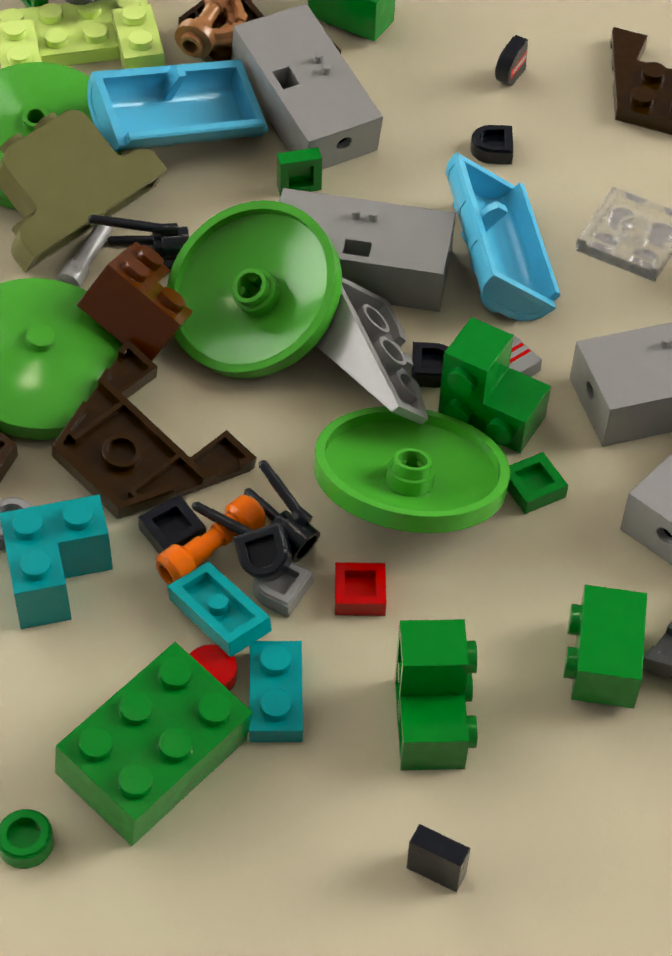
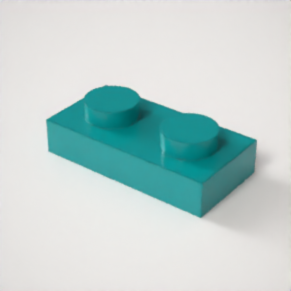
[167,561,272,657]
[249,641,303,742]

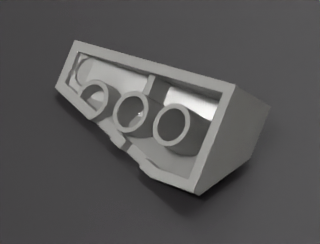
[315,277,428,425]

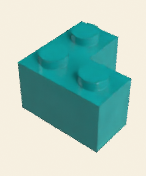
[0,494,113,629]

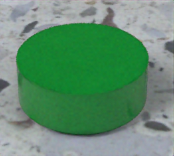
[0,809,54,869]

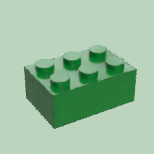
[55,642,253,846]

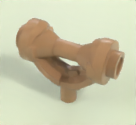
[175,0,248,57]

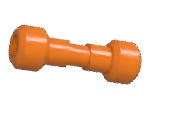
[156,495,266,585]

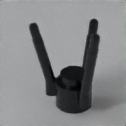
[88,215,189,272]
[192,460,320,563]

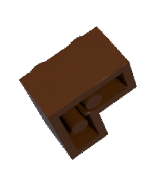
[77,242,193,361]

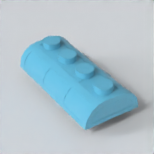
[87,59,269,152]
[446,152,560,321]

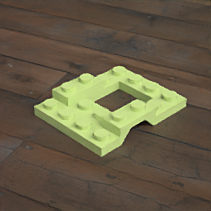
[0,0,165,69]

